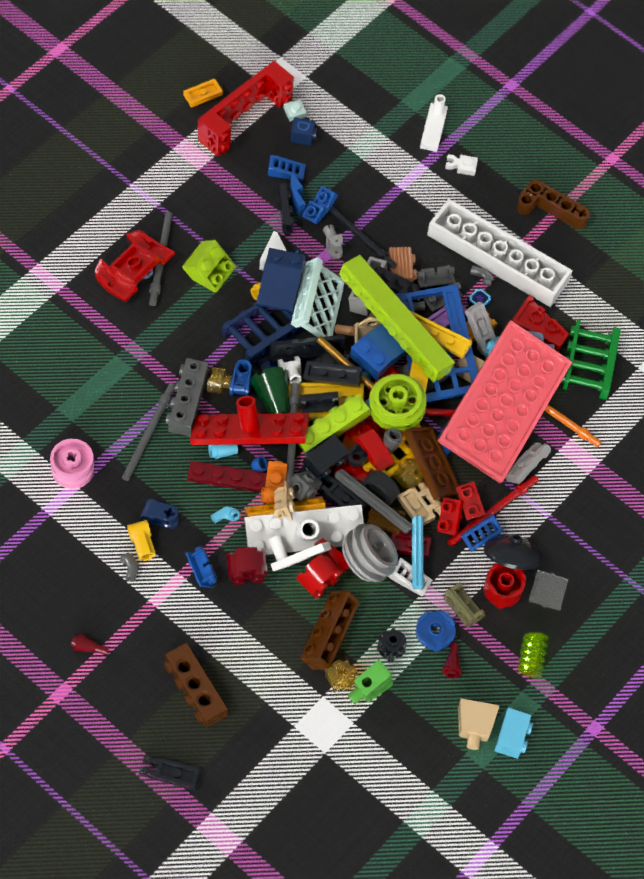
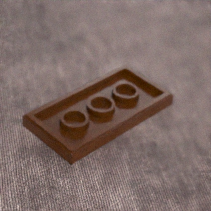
[403,426,459,500]

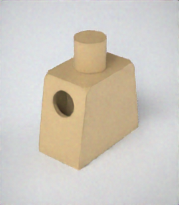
[458,699,499,750]

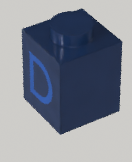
[290,117,318,146]

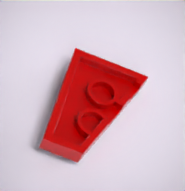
[512,295,569,350]

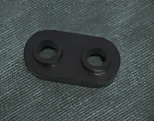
[347,443,368,467]

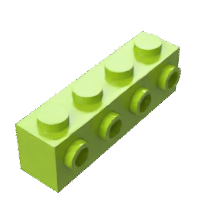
[298,394,371,455]

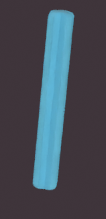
[412,516,424,590]

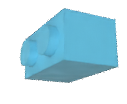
[494,708,533,759]

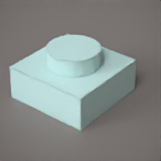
[284,100,306,121]

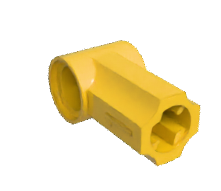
[127,520,156,561]

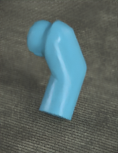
[210,506,241,524]

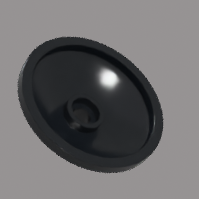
[484,534,542,570]

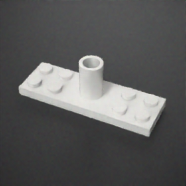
[244,505,364,555]

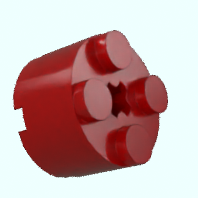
[296,552,343,599]
[483,563,526,609]

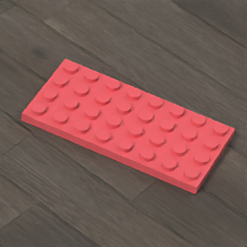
[437,320,572,483]

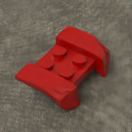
[95,230,176,302]

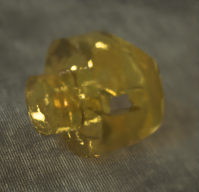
[207,367,232,394]

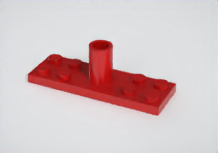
[190,396,310,445]

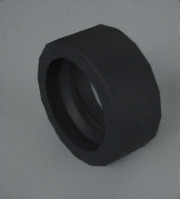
[362,470,400,506]

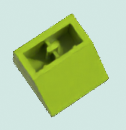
[182,240,236,292]

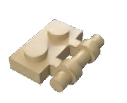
[397,482,442,526]

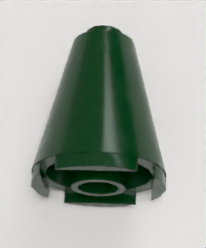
[250,367,290,414]

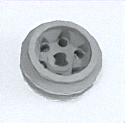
[342,524,398,582]

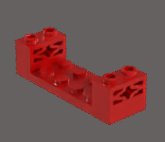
[198,61,294,157]

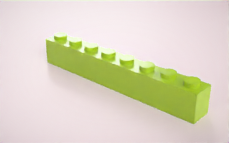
[339,255,455,383]

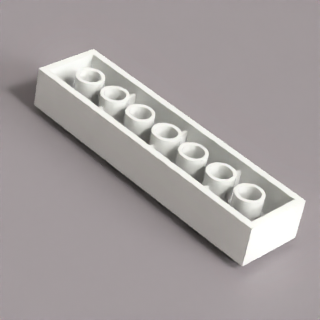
[427,199,573,307]

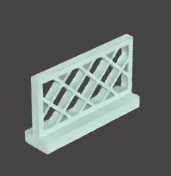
[291,257,345,337]

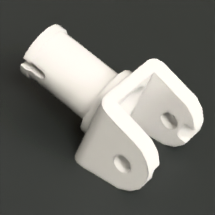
[278,356,302,384]

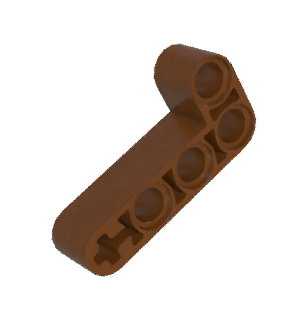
[517,180,590,230]

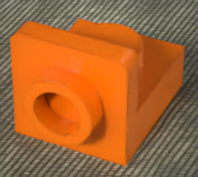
[265,461,288,488]

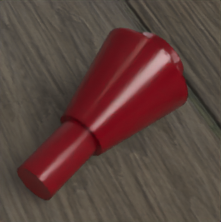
[71,632,109,655]
[442,642,462,679]

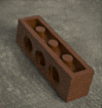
[164,643,228,728]

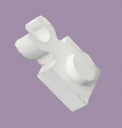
[445,155,478,176]

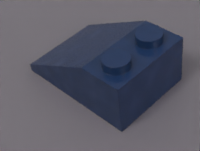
[256,248,306,313]

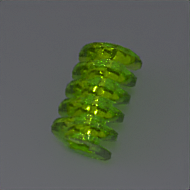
[517,632,549,678]

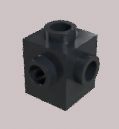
[377,628,407,663]

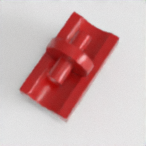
[456,481,485,520]
[437,497,463,535]

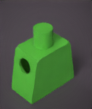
[347,660,393,704]

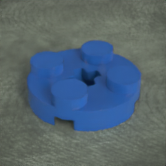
[415,611,456,652]

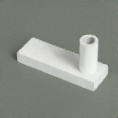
[420,94,448,152]
[269,535,332,571]

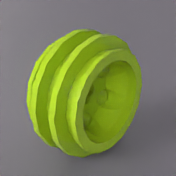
[369,374,426,432]

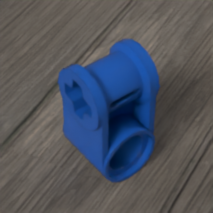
[229,359,252,396]

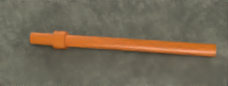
[544,405,602,448]

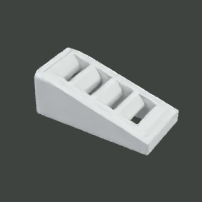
[388,558,432,596]

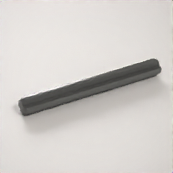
[335,469,413,534]

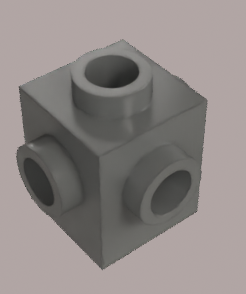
[289,470,322,501]

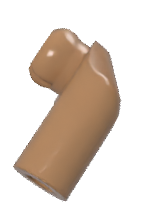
[335,324,356,336]

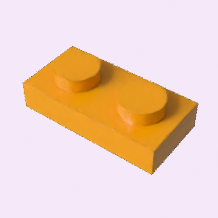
[183,79,223,108]

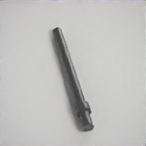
[149,212,173,306]
[122,383,175,481]
[286,383,300,485]

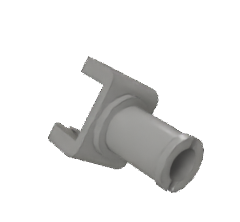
[323,225,343,259]

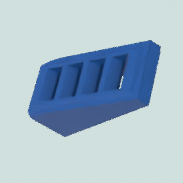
[268,155,306,181]
[460,514,503,552]

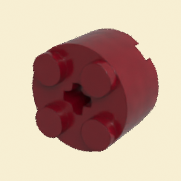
[226,547,268,585]

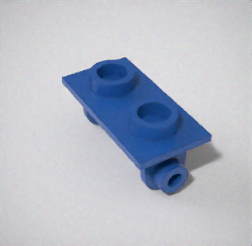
[186,546,217,588]

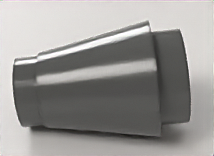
[383,428,402,454]

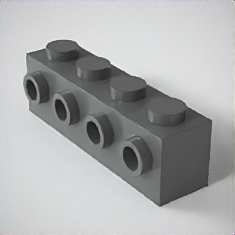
[166,358,209,436]

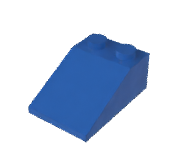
[350,324,407,381]

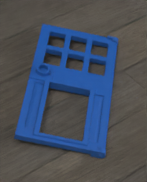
[395,284,478,402]

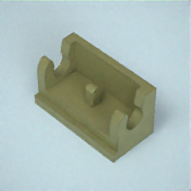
[443,582,485,628]

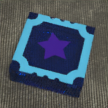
[466,287,493,307]

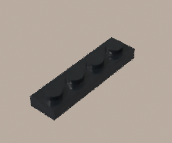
[270,335,345,362]

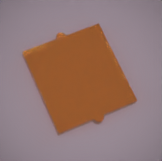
[367,508,406,534]

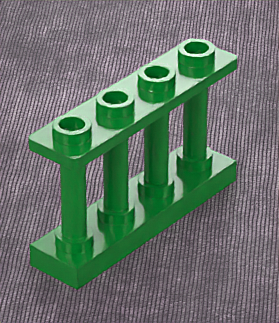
[561,319,621,400]

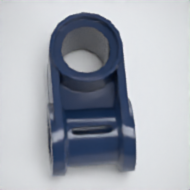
[140,499,179,529]

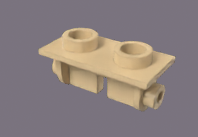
[274,481,295,521]

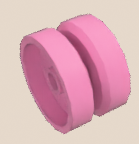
[50,439,94,489]

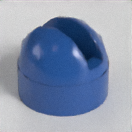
[251,456,268,472]

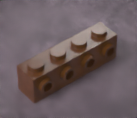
[300,590,360,670]

